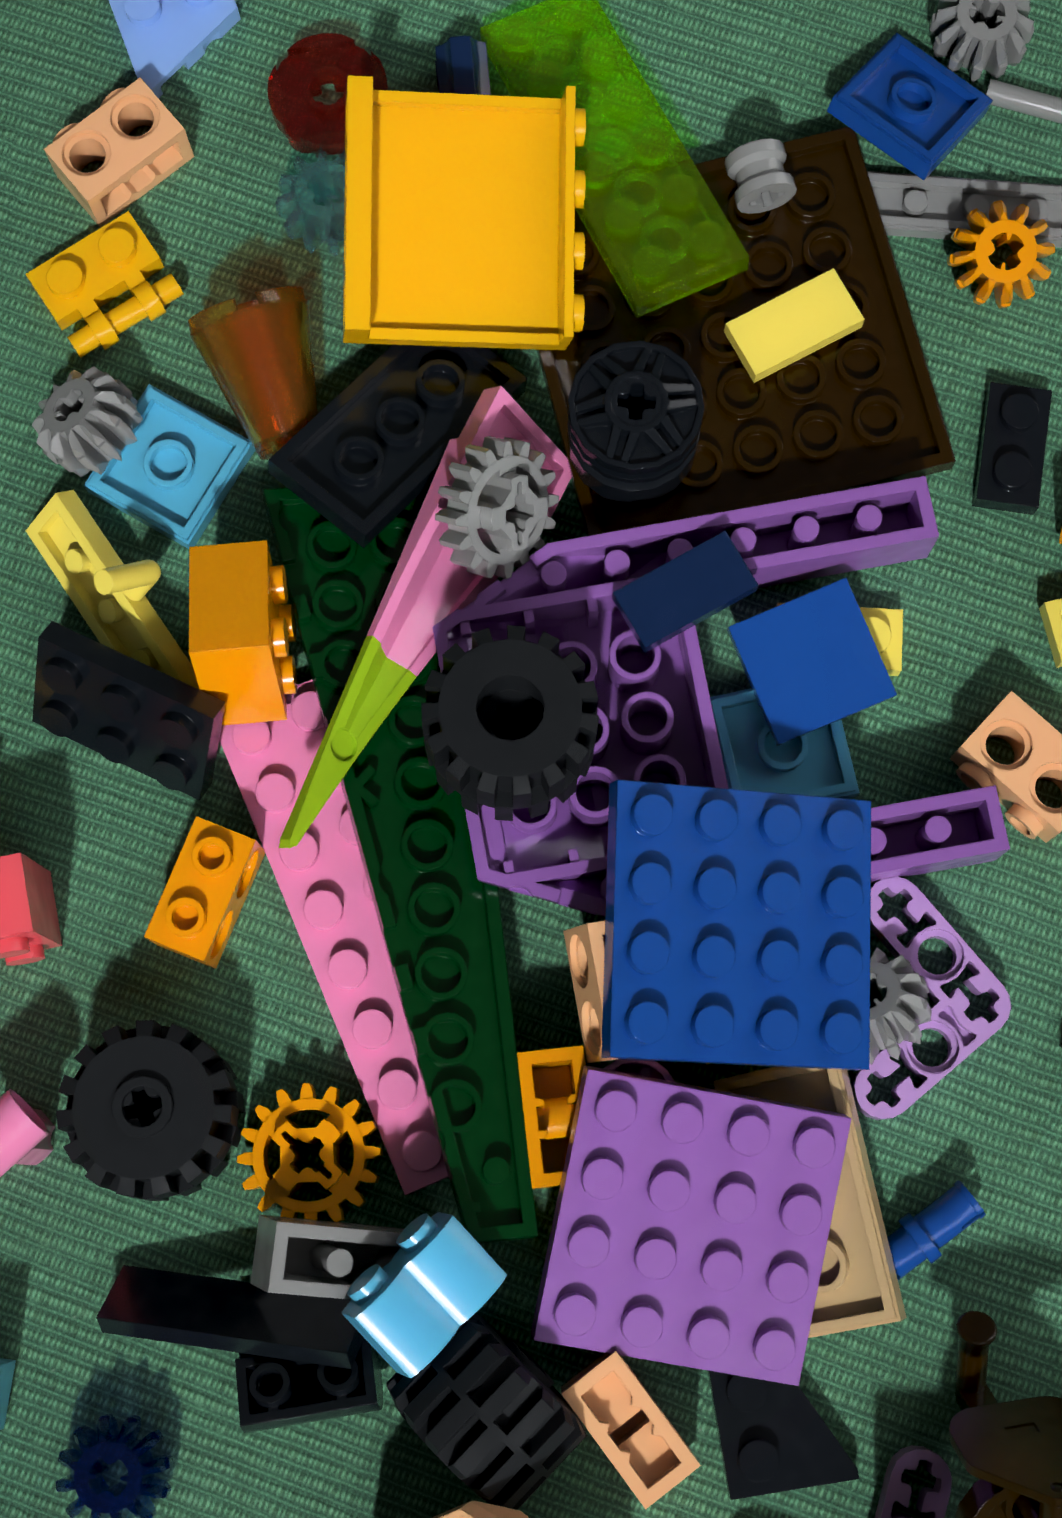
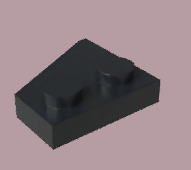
[707,1370,859,1500]

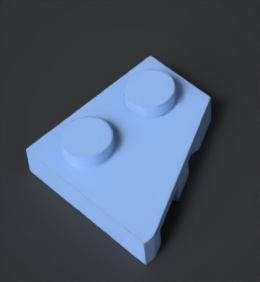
[109,0,241,98]

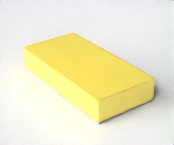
[724,268,865,383]

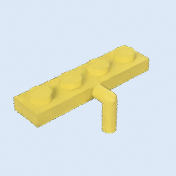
[25,490,200,690]

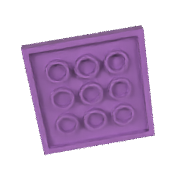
[531,1065,852,1386]

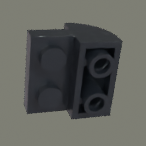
[235,1338,383,1433]

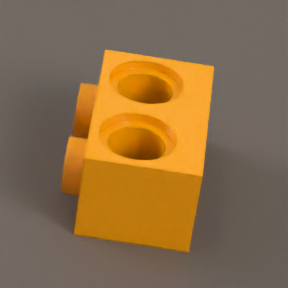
[144,816,265,969]

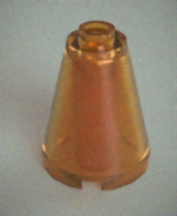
[188,286,318,460]

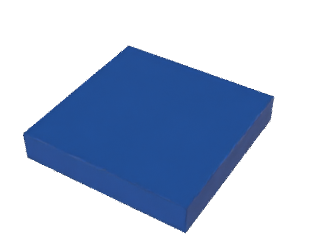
[827,33,993,180]
[727,578,897,746]

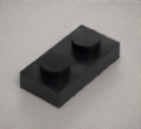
[972,382,1052,515]

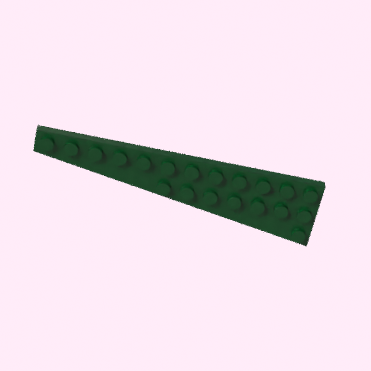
[263,484,538,1244]

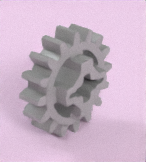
[435,436,559,579]

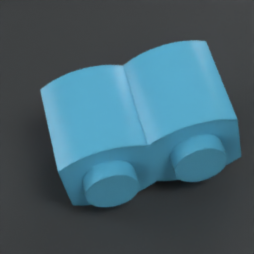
[342,1212,507,1379]

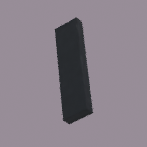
[96,1265,364,1369]

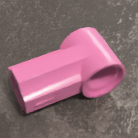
[0,1089,55,1177]

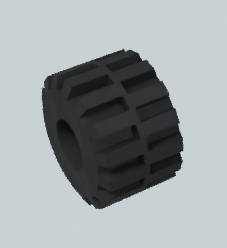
[421,625,599,821]
[56,1020,245,1201]
[387,1313,587,1510]

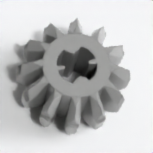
[929,0,1034,84]
[32,366,143,477]
[870,947,932,1065]

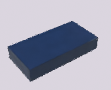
[612,530,758,653]

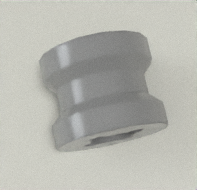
[724,138,797,214]

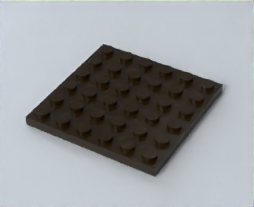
[537,127,956,536]

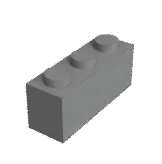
[250,1215,405,1300]

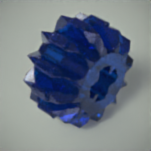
[56,1413,174,1518]

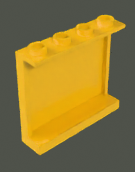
[343,75,586,350]

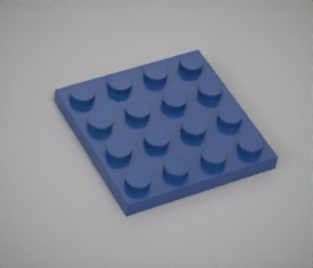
[601,780,871,1070]

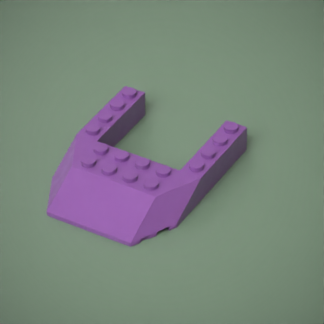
[432,476,1010,918]

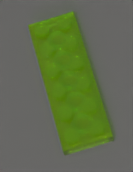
[480,0,749,318]

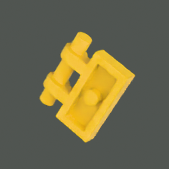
[26,211,184,358]

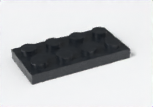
[268,345,528,548]

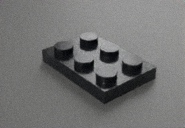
[32,621,226,800]

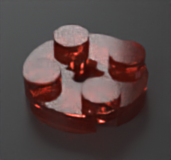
[268,33,388,155]

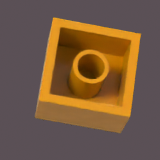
[189,540,298,725]

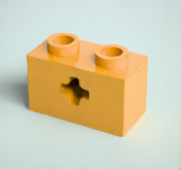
[517,1045,586,1190]

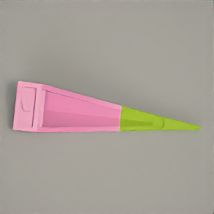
[279,386,571,848]

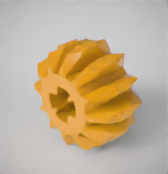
[947,200,1055,308]

